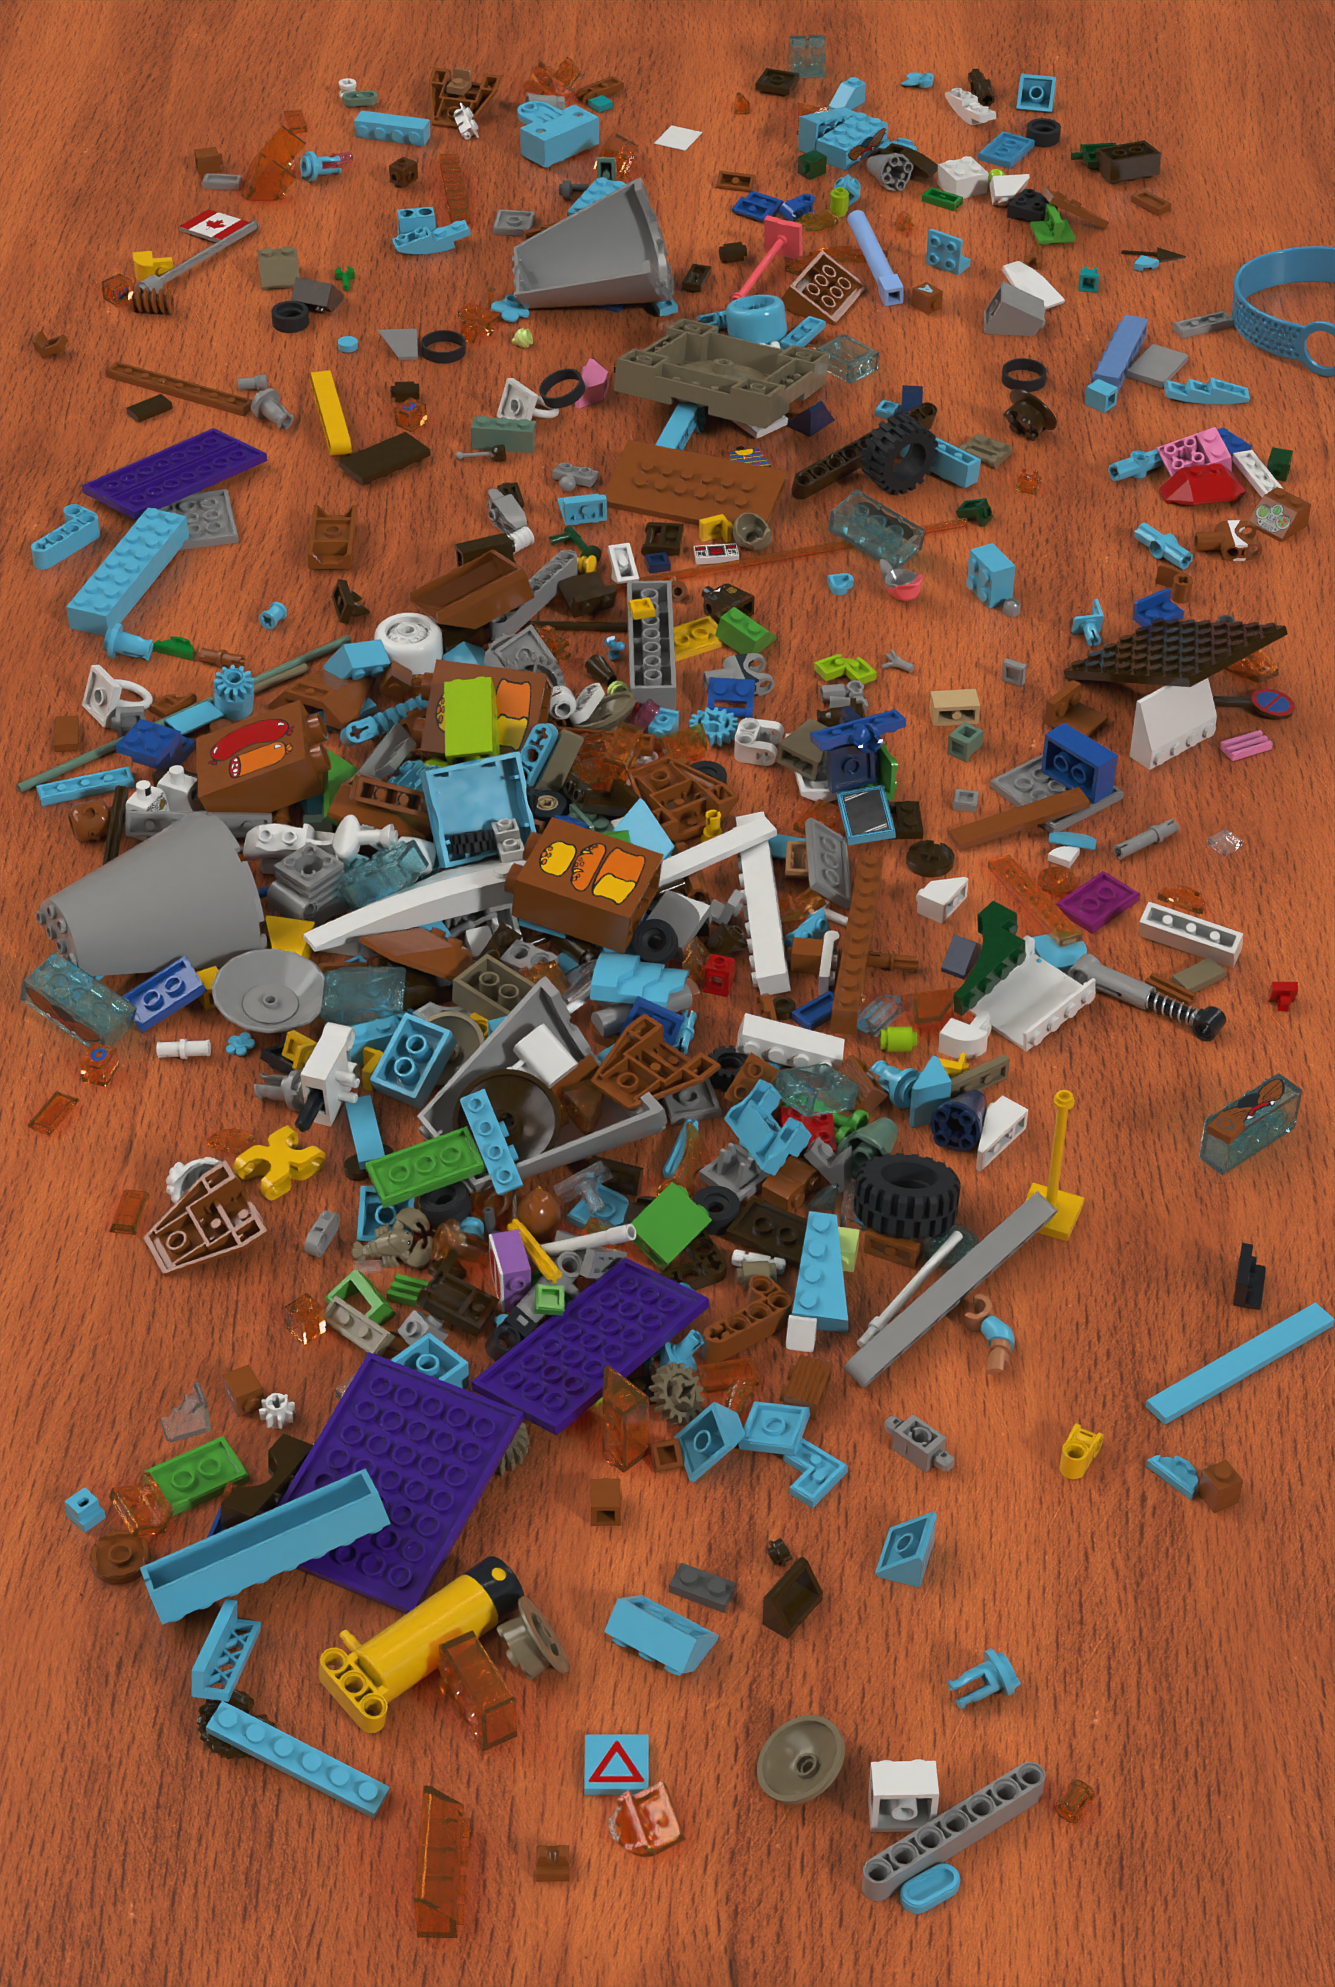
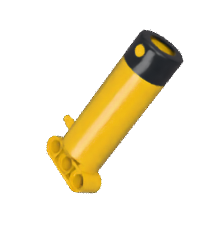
[318,1556,525,1733]

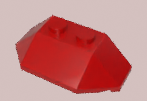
[1159,463,1246,505]

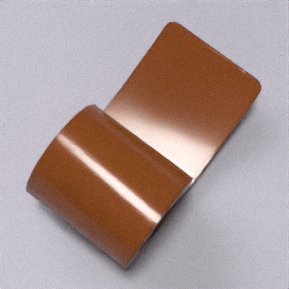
[1156,565,1193,603]

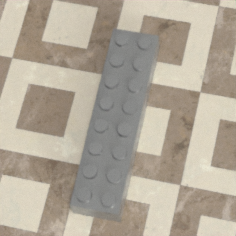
[627,580,676,710]

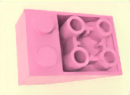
[1157,427,1232,477]

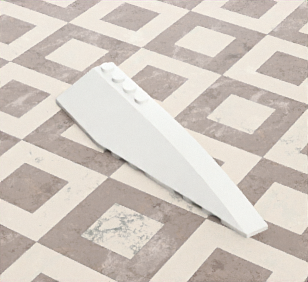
[303,855,526,952]

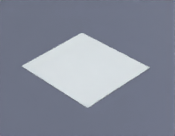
[654,125,702,151]

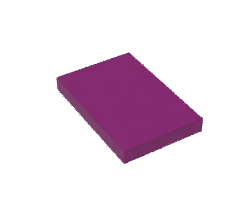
[1055,871,1140,934]

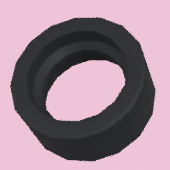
[1026,118,1061,147]
[271,301,309,333]

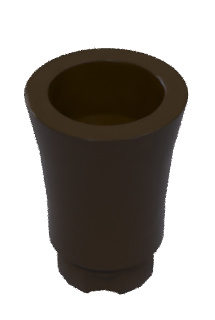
[551,935,602,972]

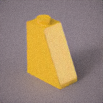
[265,915,315,959]

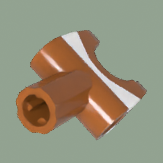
[1194,520,1263,561]

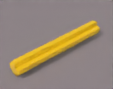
[507,1219,562,1283]

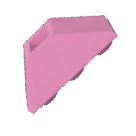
[573,359,608,408]

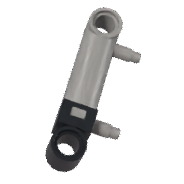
[485,1251,583,1361]

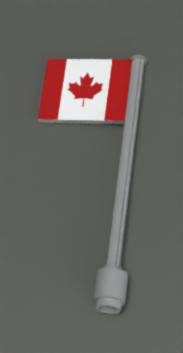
[135,209,259,294]

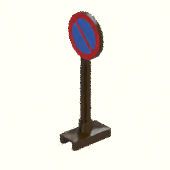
[1213,688,1295,720]

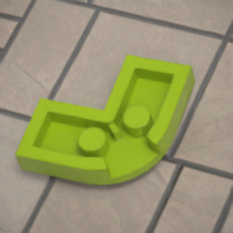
[814,654,877,684]

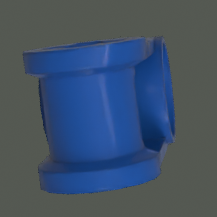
[779,194,815,223]

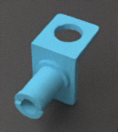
[1071,599,1104,646]
[643,1330,705,1375]

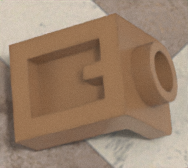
[447,67,472,96]

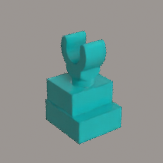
[1078,266,1100,292]

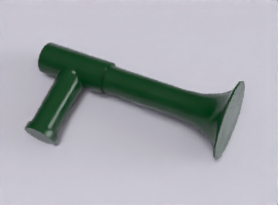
[549,526,601,562]

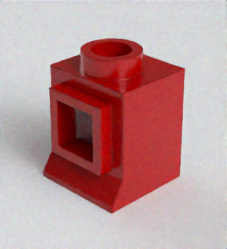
[703,954,735,997]

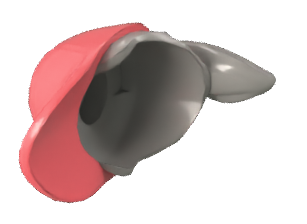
[880,559,923,601]

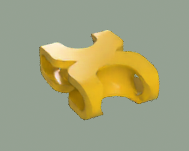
[234,1126,325,1201]

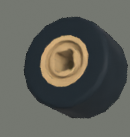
[532,790,568,832]

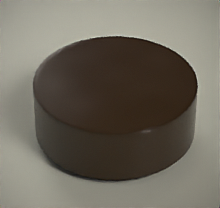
[772,996,796,1020]

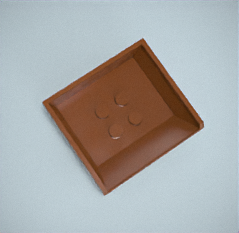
[410,549,535,629]

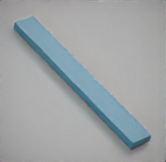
[1146,1302,1335,1425]

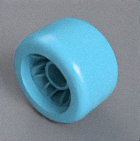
[726,295,787,345]

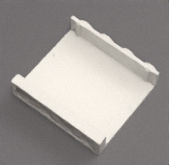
[958,935,1096,1052]

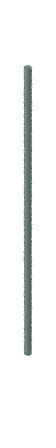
[17,635,351,793]

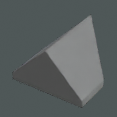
[377,329,418,360]

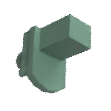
[303,803,336,833]

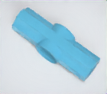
[1108,449,1165,482]
[1134,522,1193,570]

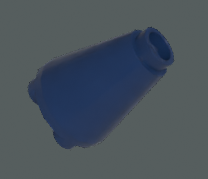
[930,1090,986,1151]

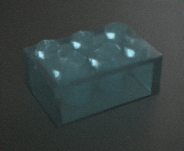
[338,840,429,911]

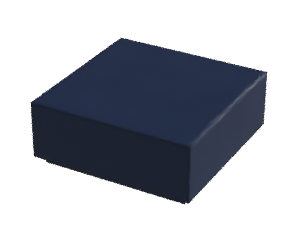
[645,552,671,574]

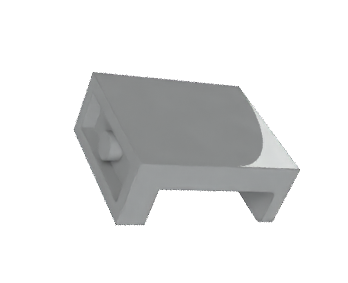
[646,890,712,963]

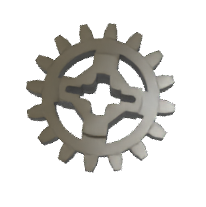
[649,1362,704,1426]

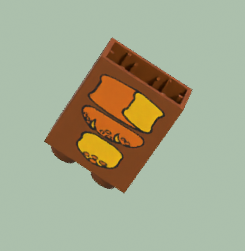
[412,659,554,774]
[504,817,664,954]

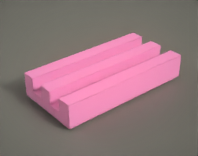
[1220,730,1273,761]

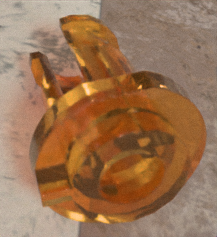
[430,1218,490,1268]

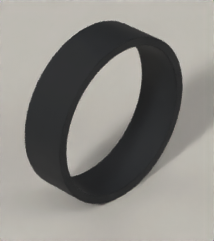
[421,330,466,364]
[1002,358,1047,392]
[539,369,586,409]

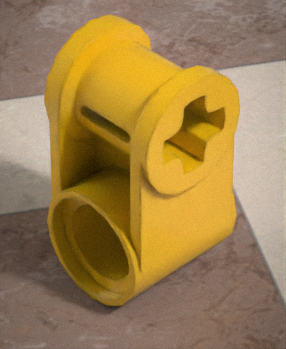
[1059,1423,1104,1479]

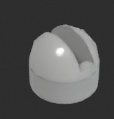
[1003,598,1021,617]

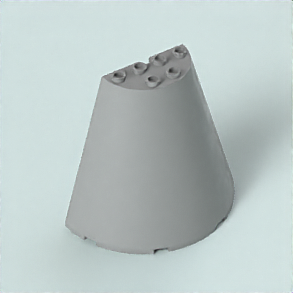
[512,177,674,309]
[35,811,267,977]
[417,976,667,1195]

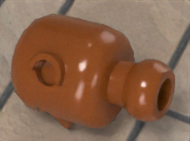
[68,799,126,842]

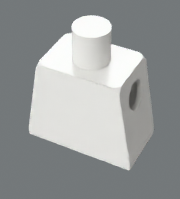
[157,765,206,812]

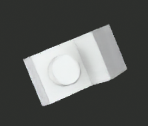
[608,543,639,584]

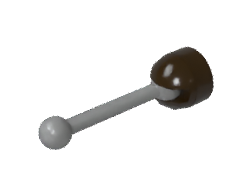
[455,444,506,462]

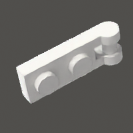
[818,930,840,995]

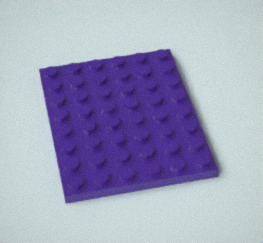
[277,1352,524,1614]

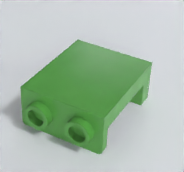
[630,1182,712,1272]

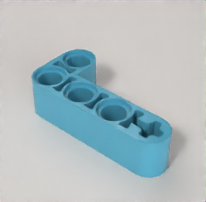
[655,401,706,450]
[31,504,100,570]
[520,723,558,786]

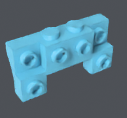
[724,1079,812,1176]

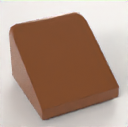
[647,1438,684,1473]

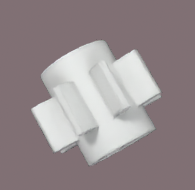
[259,1393,296,1429]

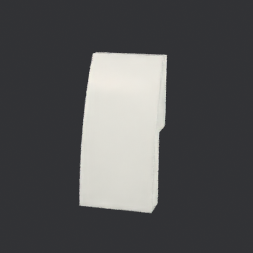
[491,818,524,863]

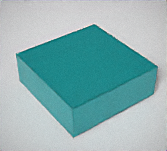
[588,95,613,112]

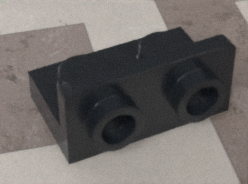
[1233,1243,1266,1310]

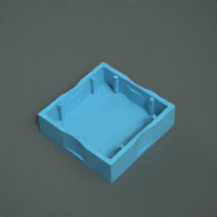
[419,751,536,868]

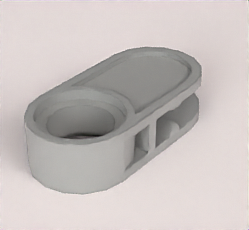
[304,1210,340,1257]

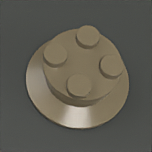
[497,1596,569,1680]

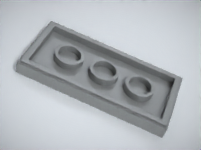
[805,817,852,910]

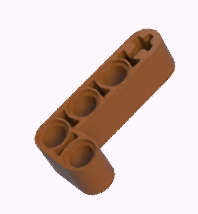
[701,1275,793,1363]

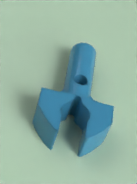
[604,636,625,660]

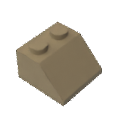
[257,246,300,290]

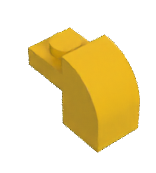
[133,251,173,281]

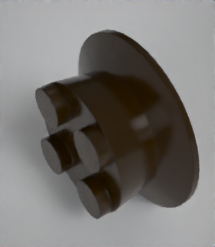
[1004,389,1057,441]

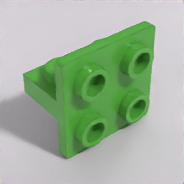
[1030,204,1075,245]

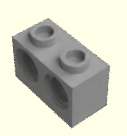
[500,939,561,984]

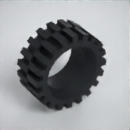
[860,414,938,495]

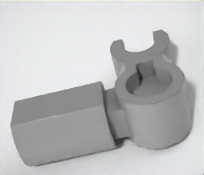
[820,680,868,713]

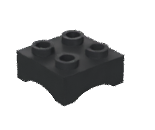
[1007,189,1058,222]

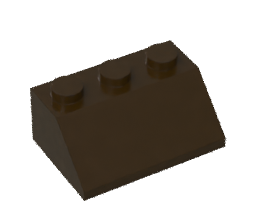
[1095,140,1161,184]

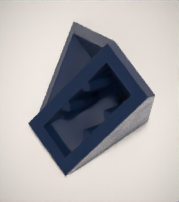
[786,400,835,437]

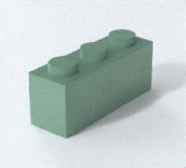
[471,416,536,453]

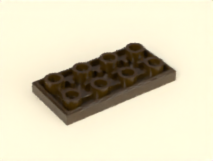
[338,432,431,485]

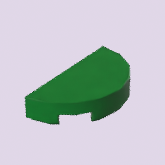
[152,636,195,661]

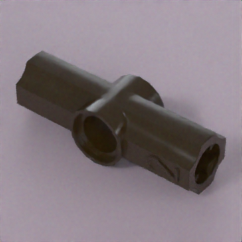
[968,69,995,107]

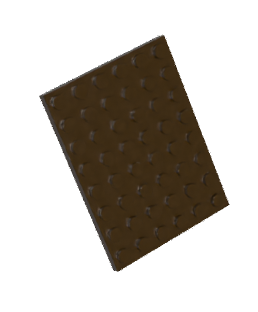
[1063,618,1288,687]

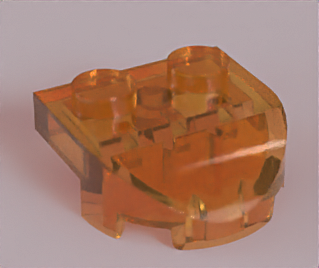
[608,1781,686,1857]

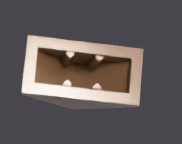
[785,841,809,880]

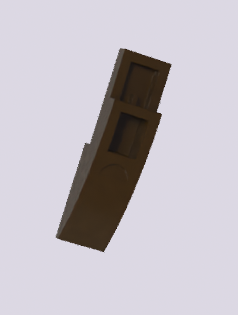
[868,143,938,179]

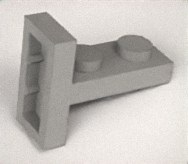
[551,1230,627,1278]

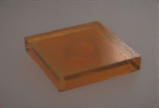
[793,799,846,837]

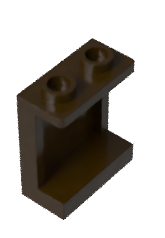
[564,772,639,817]

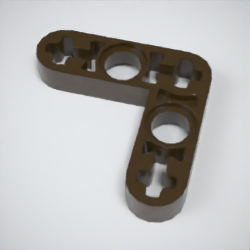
[659,1229,727,1291]

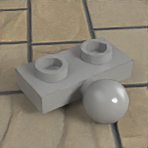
[552,463,599,492]

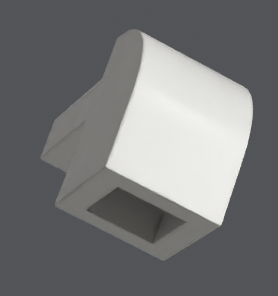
[938,1010,992,1059]

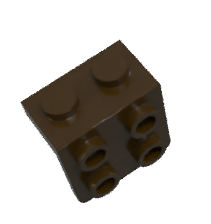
[558,571,617,618]

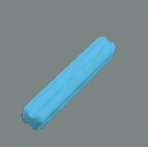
[662,1119,699,1181]

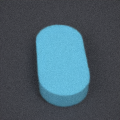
[900,1863,960,1914]

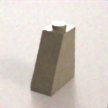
[776,718,829,782]

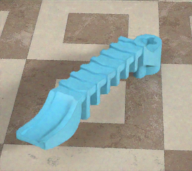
[340,694,429,747]

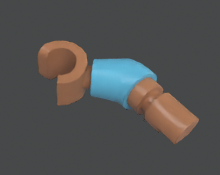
[965,1294,1015,1375]

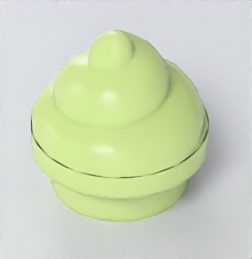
[512,328,533,348]
[607,681,630,695]

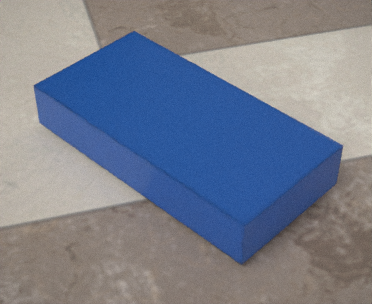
[791,991,835,1030]

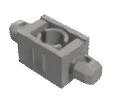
[884,1414,955,1473]

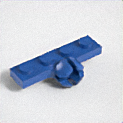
[810,709,906,754]

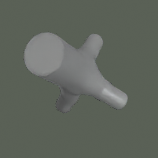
[882,649,915,673]

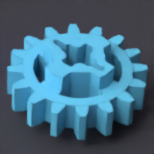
[689,707,739,747]

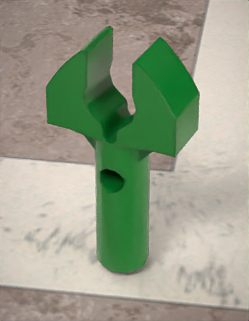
[335,266,355,291]

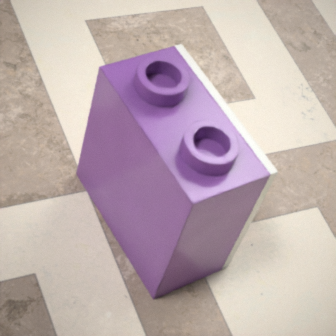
[489,1229,531,1313]

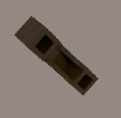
[221,1433,313,1529]

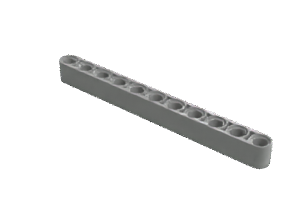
[843,1191,1058,1388]

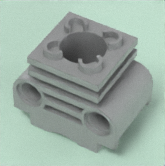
[267,842,356,928]

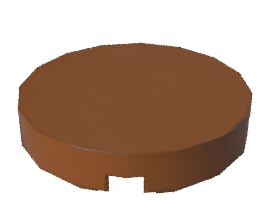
[90,1530,151,1584]

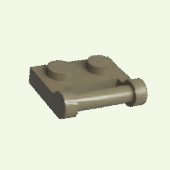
[959,434,1013,468]

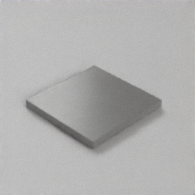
[158,489,239,550]
[990,754,1124,833]

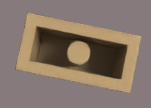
[929,689,980,726]

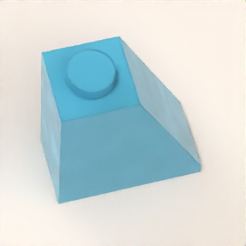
[613,798,674,860]

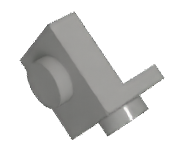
[111,706,146,738]
[710,889,744,924]
[398,1309,449,1346]

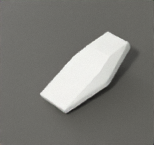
[1002,261,1065,309]

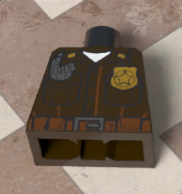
[701,583,755,624]

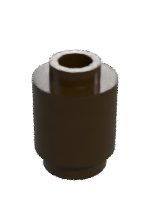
[719,241,747,263]
[391,381,420,402]

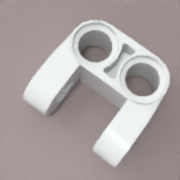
[734,718,784,766]

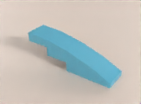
[1164,377,1250,404]

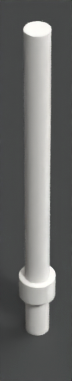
[857,1231,963,1348]

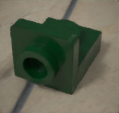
[956,498,993,527]

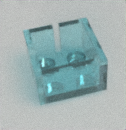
[788,35,826,78]

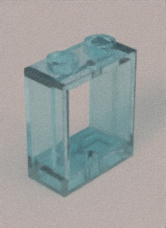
[817,334,879,384]
[775,1063,859,1117]

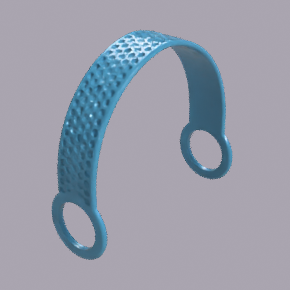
[1232,246,1335,377]

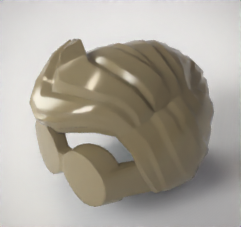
[733,513,772,551]

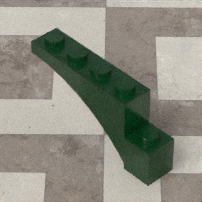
[953,901,1026,1016]

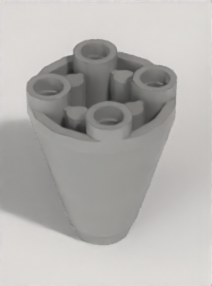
[866,153,913,191]

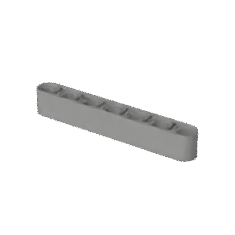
[489,550,578,641]
[862,1762,1046,1901]

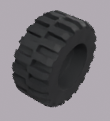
[854,1153,961,1240]

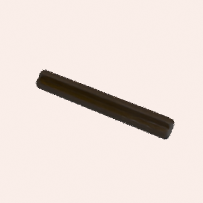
[103,785,128,865]

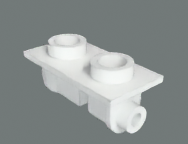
[454,103,479,140]

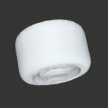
[374,613,443,682]

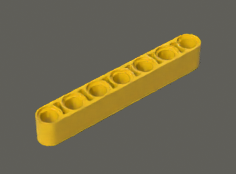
[310,370,352,456]

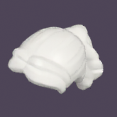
[166,1157,222,1204]

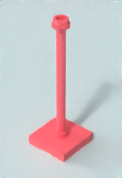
[731,215,803,302]

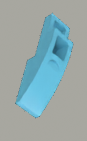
[392,219,471,254]

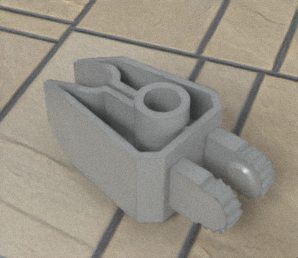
[487,488,527,535]

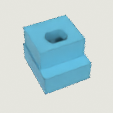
[64,1487,106,1533]

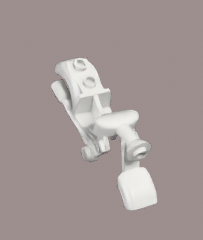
[243,815,436,884]

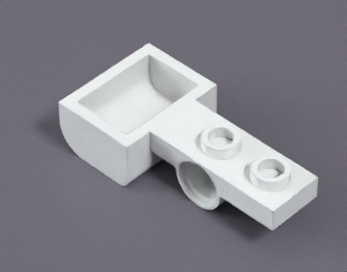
[507,1023,578,1089]

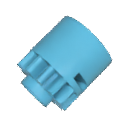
[214,665,254,721]

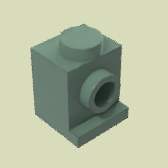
[947,722,984,762]

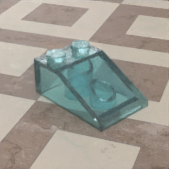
[321,967,406,1027]

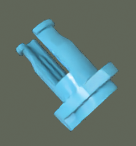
[300,151,342,182]
[103,623,154,661]
[870,1060,921,1109]
[947,1648,1021,1710]

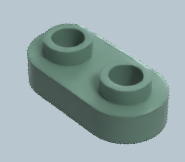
[342,90,378,108]

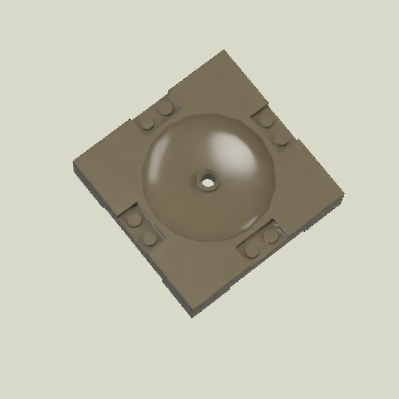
[614,318,829,429]

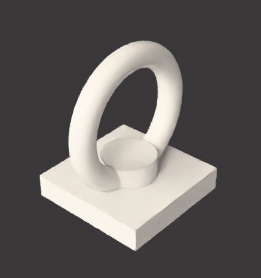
[496,378,559,421]
[82,665,153,728]

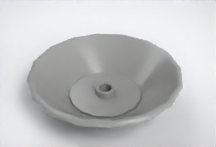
[211,948,330,1034]

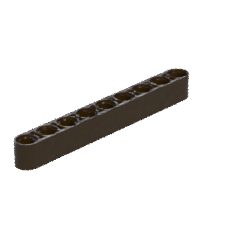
[791,402,937,499]

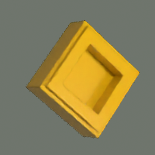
[628,597,655,620]

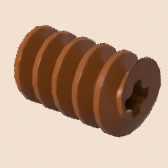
[131,287,174,315]

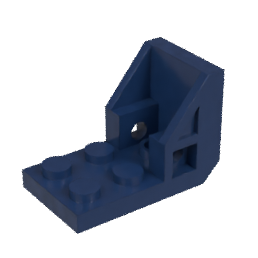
[826,706,881,794]

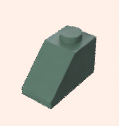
[597,157,617,181]

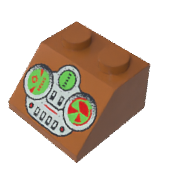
[1249,487,1311,542]

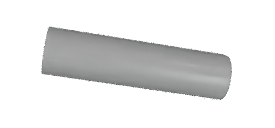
[591,983,692,1038]

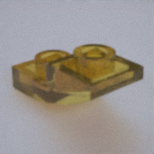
[795,209,839,231]

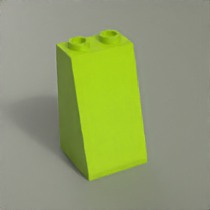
[444,677,500,765]

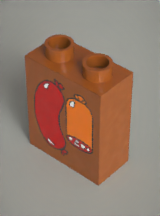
[196,700,331,813]

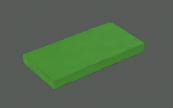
[323,749,359,827]
[365,1126,486,1209]

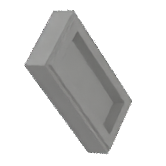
[202,173,243,190]

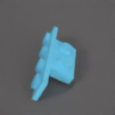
[460,1089,524,1195]

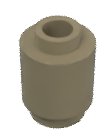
[736,1261,777,1290]

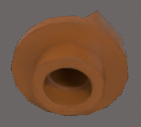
[669,576,687,602]

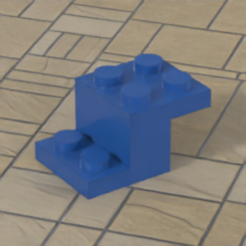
[116,719,196,769]

